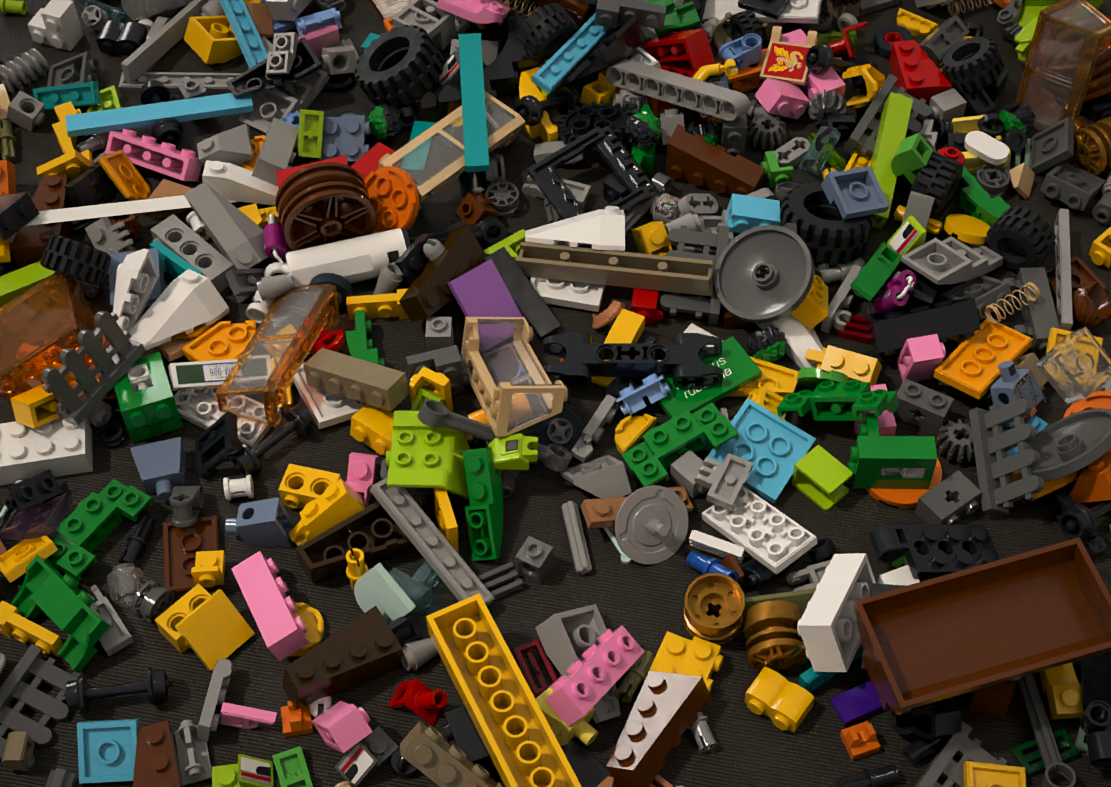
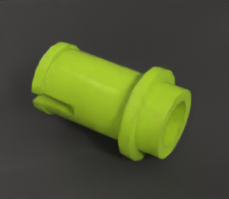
[0,0,27,15]

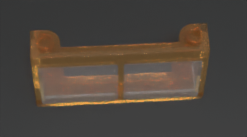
[1015,0,1111,132]
[215,284,339,427]

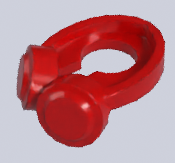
[307,328,346,355]

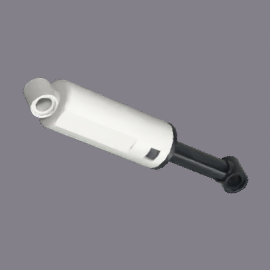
[265,215,506,295]

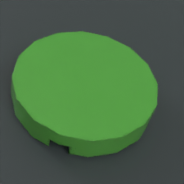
[797,367,849,388]

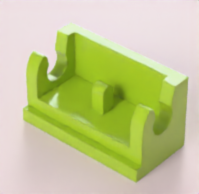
[297,109,324,158]

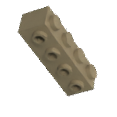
[303,348,409,411]
[400,721,505,787]

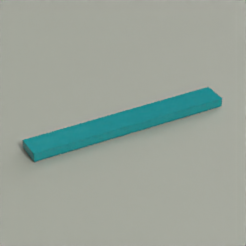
[458,33,490,172]

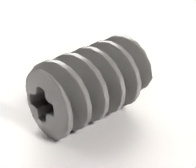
[0,48,49,93]

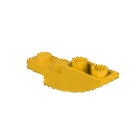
[519,71,560,142]

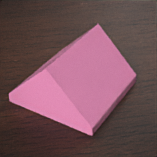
[298,25,340,59]

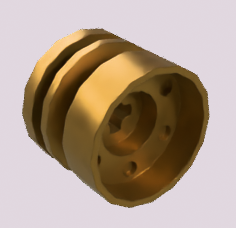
[1072,116,1111,176]
[683,573,745,646]
[742,600,808,672]

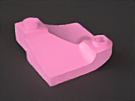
[436,0,510,26]

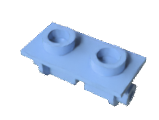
[294,8,342,36]
[616,373,671,415]

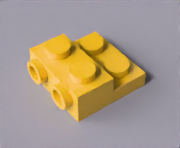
[646,631,724,693]

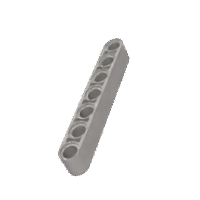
[606,59,750,121]

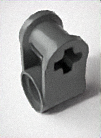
[169,485,204,527]

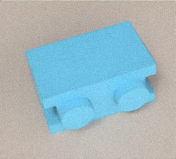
[726,193,781,233]

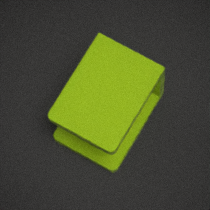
[791,445,853,511]

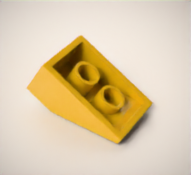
[184,15,268,65]

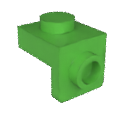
[760,151,794,188]

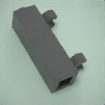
[1003,267,1060,355]

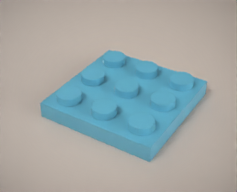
[707,398,816,504]

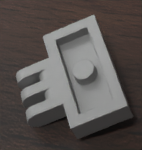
[85,217,134,272]
[694,453,753,510]

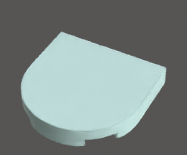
[354,563,416,624]

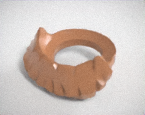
[592,301,626,330]

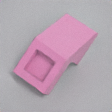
[345,452,378,508]

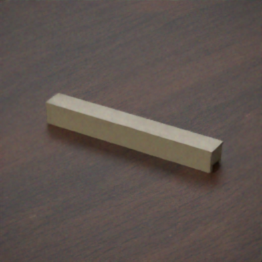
[515,242,714,296]

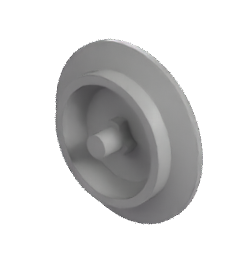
[615,485,688,564]

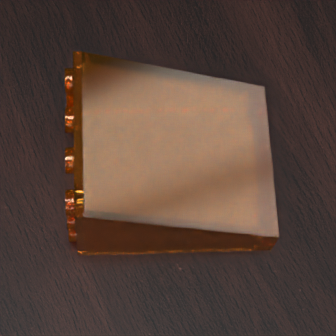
[0,272,109,405]

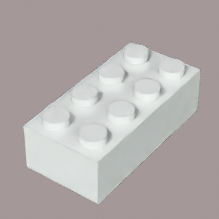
[0,417,93,486]
[797,553,876,672]

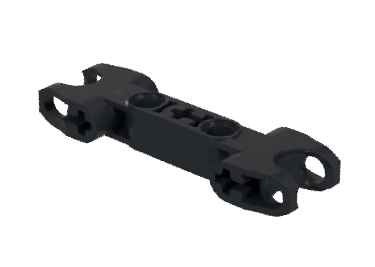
[543,332,723,389]

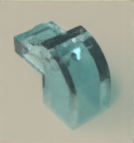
[389,561,440,613]

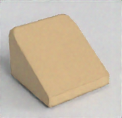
[1009,163,1035,199]

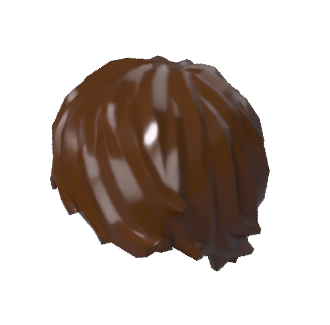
[1072,281,1111,328]

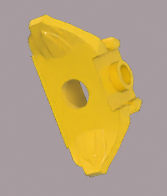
[842,64,885,109]

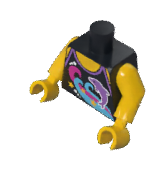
[678,59,738,124]

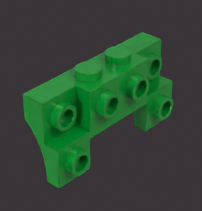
[644,0,701,38]
[777,380,899,421]
[621,402,739,487]
[46,479,153,581]
[10,555,111,673]

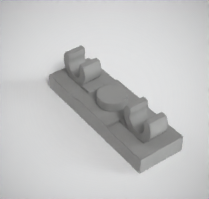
[820,264,862,334]

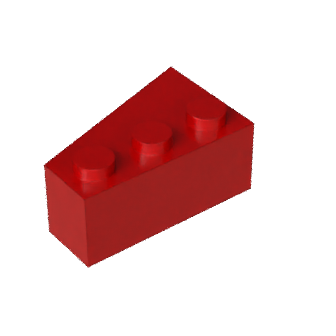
[642,28,716,77]
[889,40,952,106]

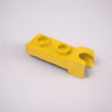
[346,289,409,320]
[0,601,64,658]

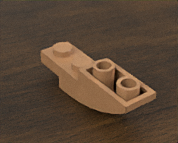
[581,486,693,533]

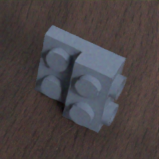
[319,115,371,165]
[821,166,890,220]

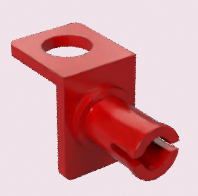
[826,21,870,59]
[388,679,448,725]

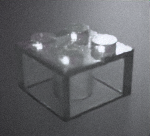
[1035,326,1111,405]

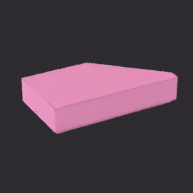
[220,702,277,730]

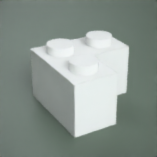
[27,0,84,51]

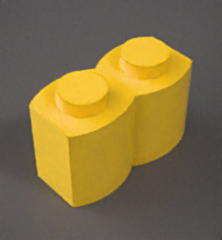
[745,667,814,733]

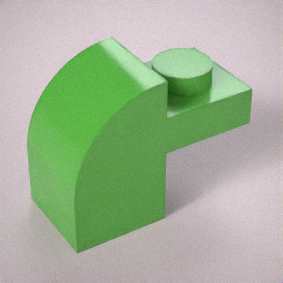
[891,133,933,185]

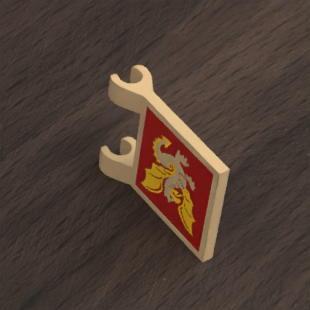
[760,26,818,85]

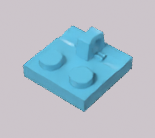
[77,719,140,784]

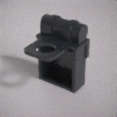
[64,163,120,207]

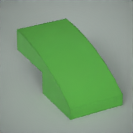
[272,746,313,787]

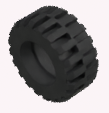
[355,25,444,109]
[779,181,875,266]

